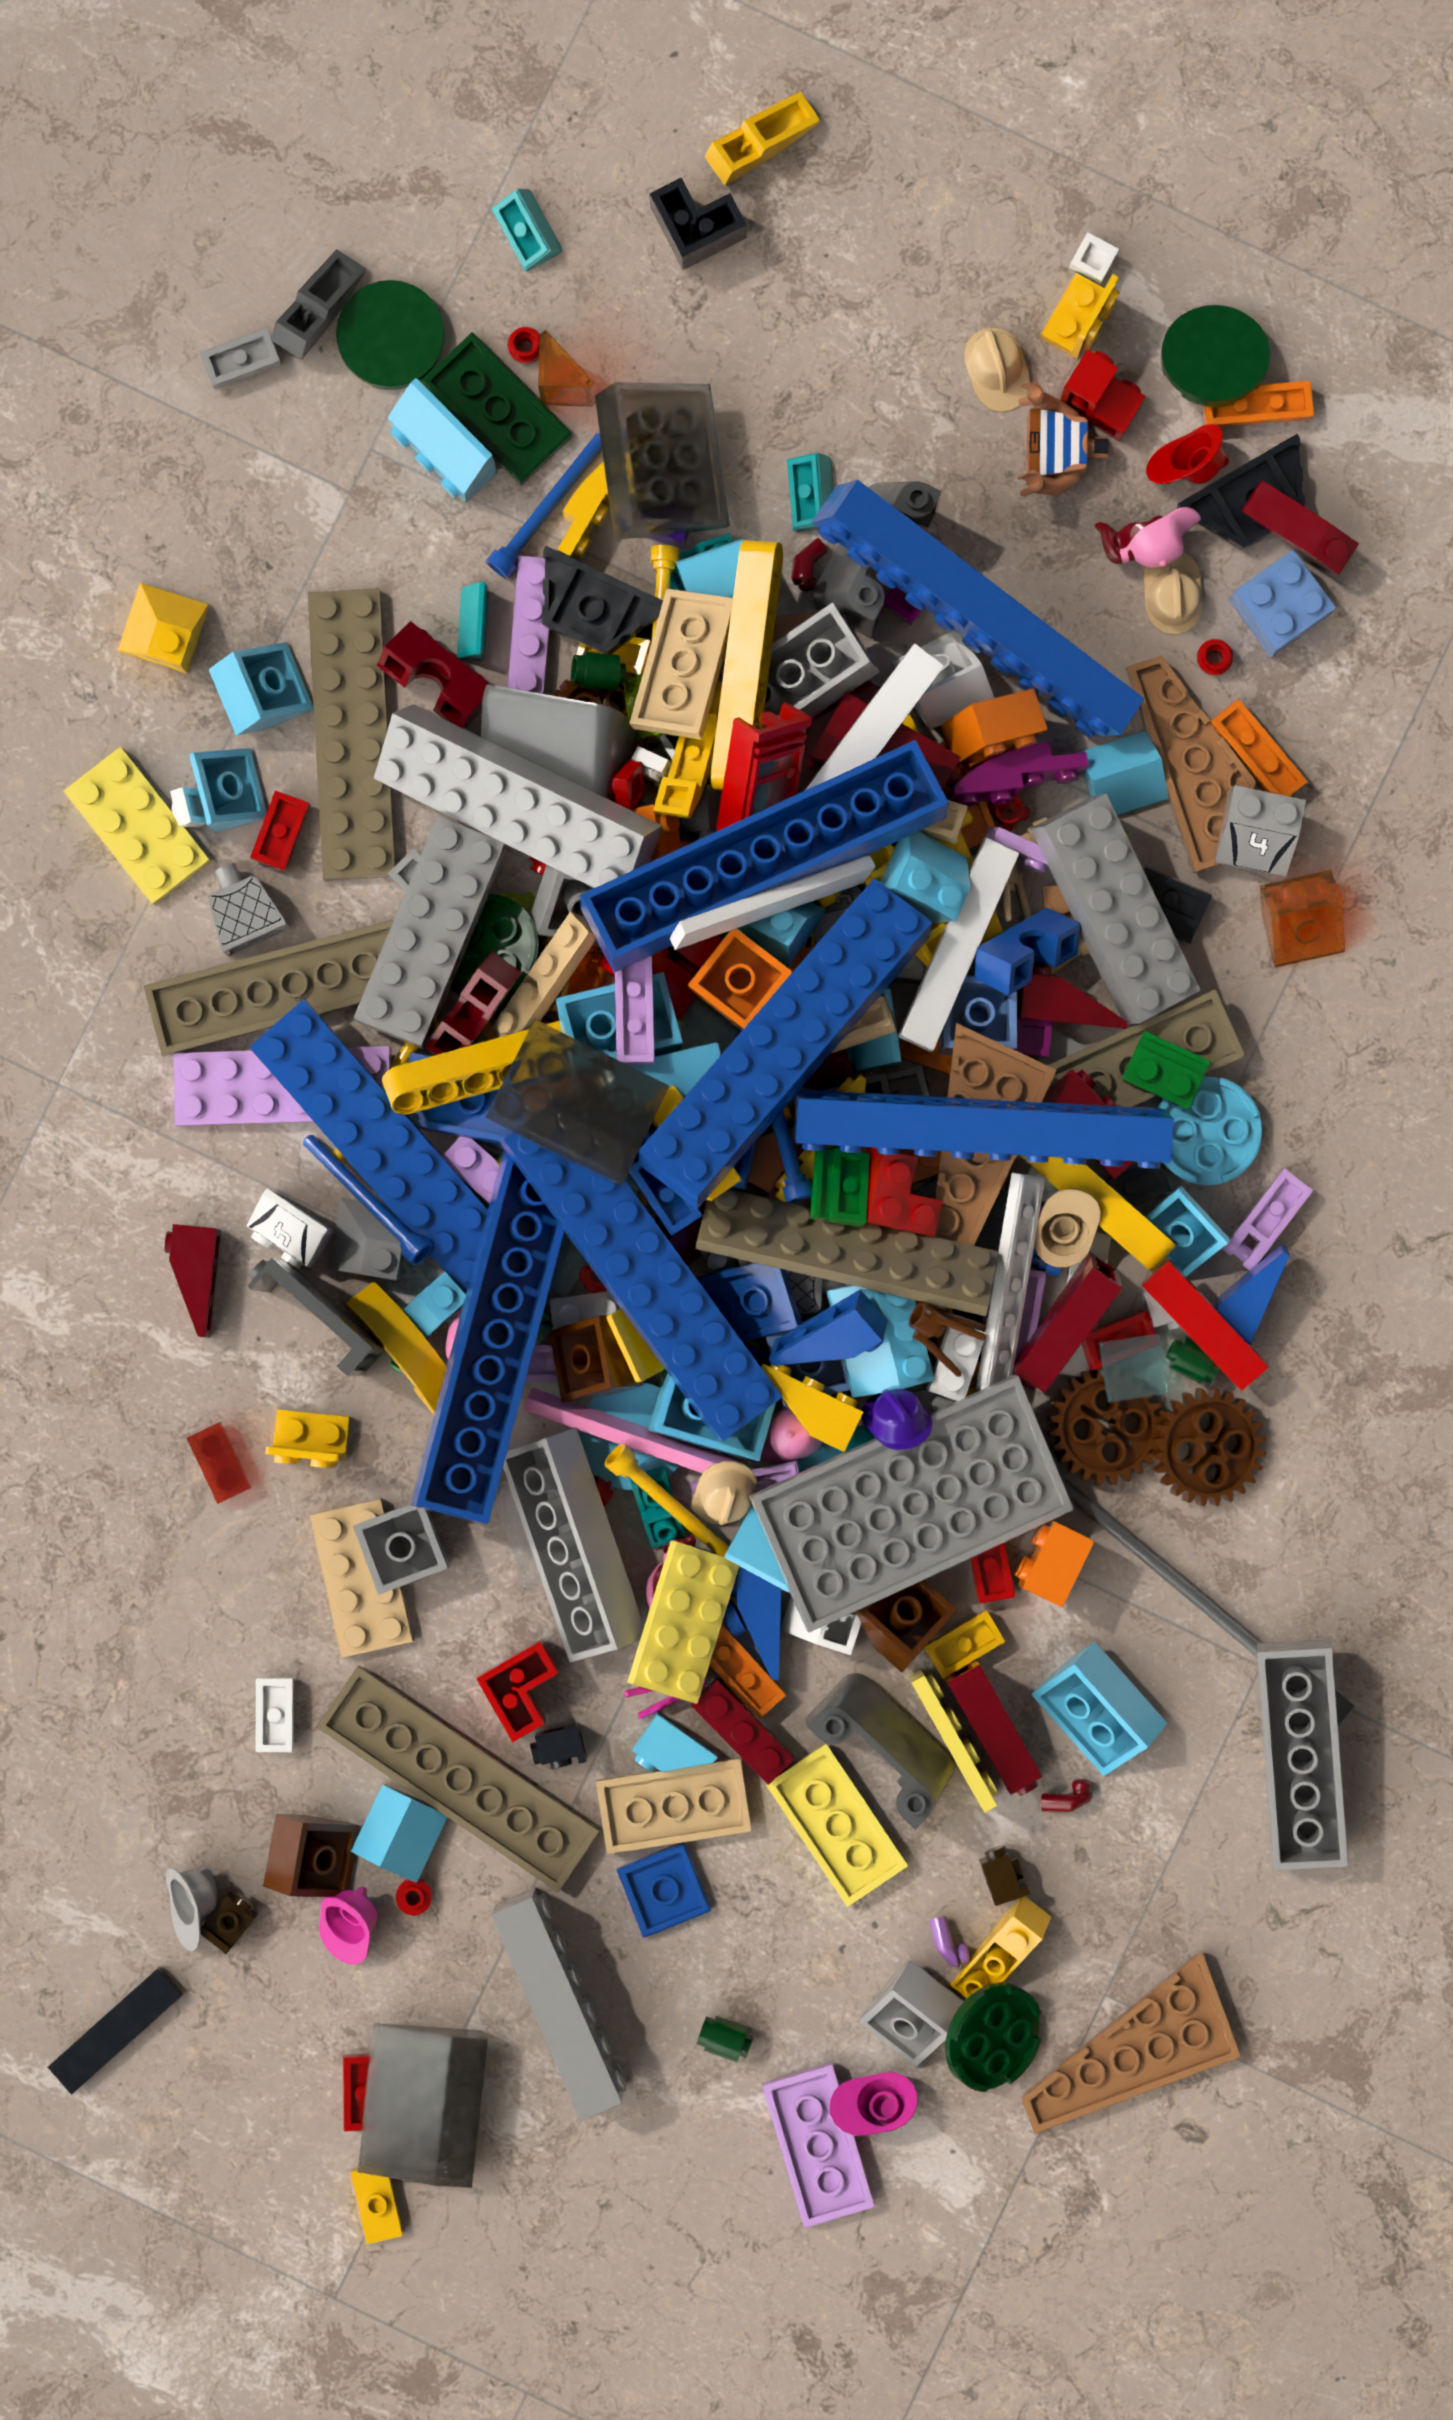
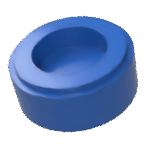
[723,1598,747,1637]

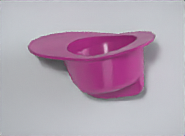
[319,1886,378,1965]
[830,2072,918,2136]

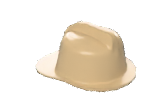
[964,327,1030,412]
[1143,551,1203,635]
[1034,1189,1101,1267]
[691,1461,757,1525]

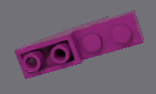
[946,742,1089,808]

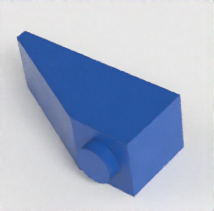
[605,1118,702,1236]
[1213,1244,1290,1345]
[769,1289,888,1366]
[730,1566,781,1680]

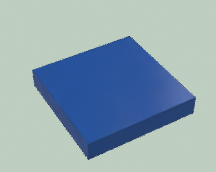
[616,1842,711,1938]

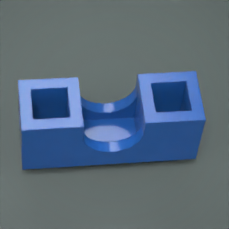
[974,907,1081,996]

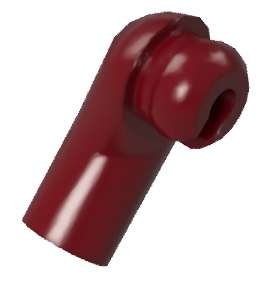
[1041,1779,1093,1813]

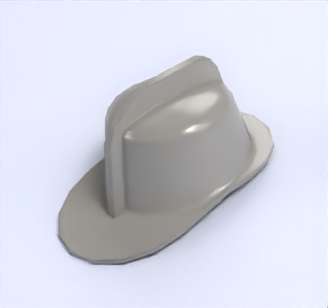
[166,1867,217,1952]

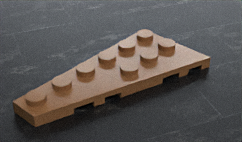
[1126,655,1261,874]
[934,1023,1057,1246]
[1021,1950,1241,2134]

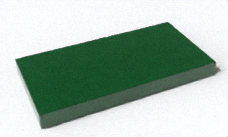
[420,332,573,486]

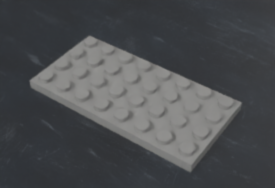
[749,1375,1074,1633]

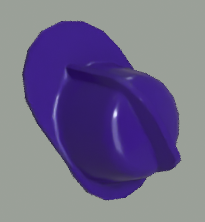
[861,1389,933,1450]

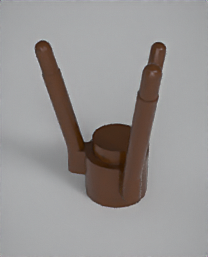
[908,1302,986,1377]

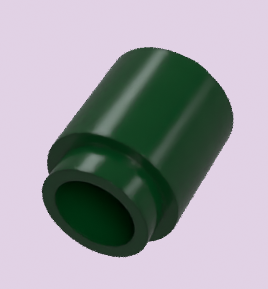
[571,652,626,692]
[1166,1335,1220,1385]
[697,2016,753,2063]

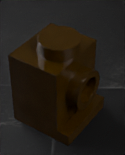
[979,1845,1030,1906]
[201,1892,258,1954]

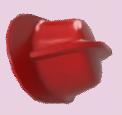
[1146,424,1229,484]

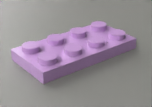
[762,2062,875,2228]

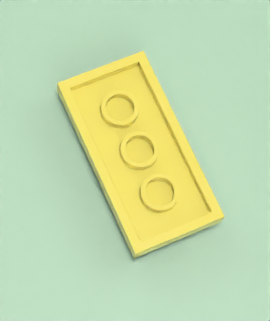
[64,746,211,906]
[627,1540,739,1704]
[908,1670,999,1813]
[765,1743,908,1907]

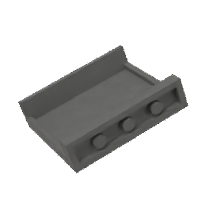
[247,1258,385,1376]

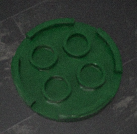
[336,280,445,390]
[1160,305,1270,407]
[451,894,542,1000]
[945,1982,1041,2092]

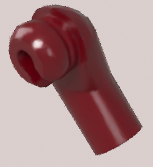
[791,538,828,592]

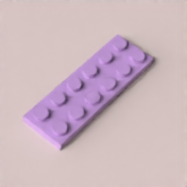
[173,1046,392,1126]

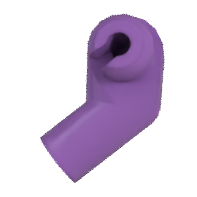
[929,1916,970,1967]

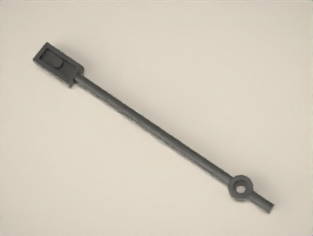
[1051,1455,1354,1726]

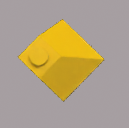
[118,583,209,674]

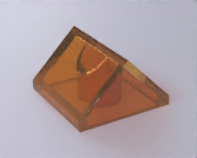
[538,330,597,407]

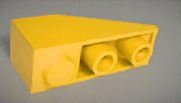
[760,1363,863,1452]
[950,1896,1051,1999]

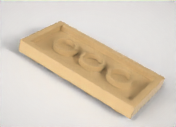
[629,589,733,740]
[310,1499,414,1658]
[596,1757,752,1854]

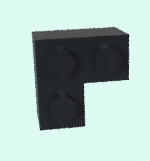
[649,177,747,270]

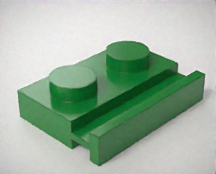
[1121,1031,1211,1110]
[810,1148,870,1227]

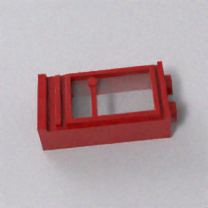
[716,702,812,832]

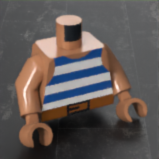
[1017,382,1108,497]

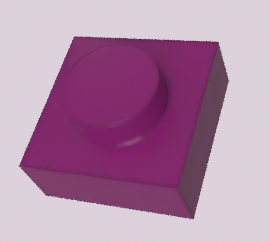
[883,587,922,626]
[1016,1017,1053,1058]

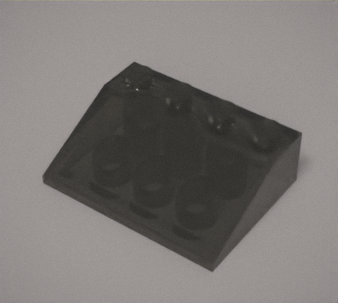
[595,382,730,538]
[485,1019,669,1187]
[357,2023,488,2188]

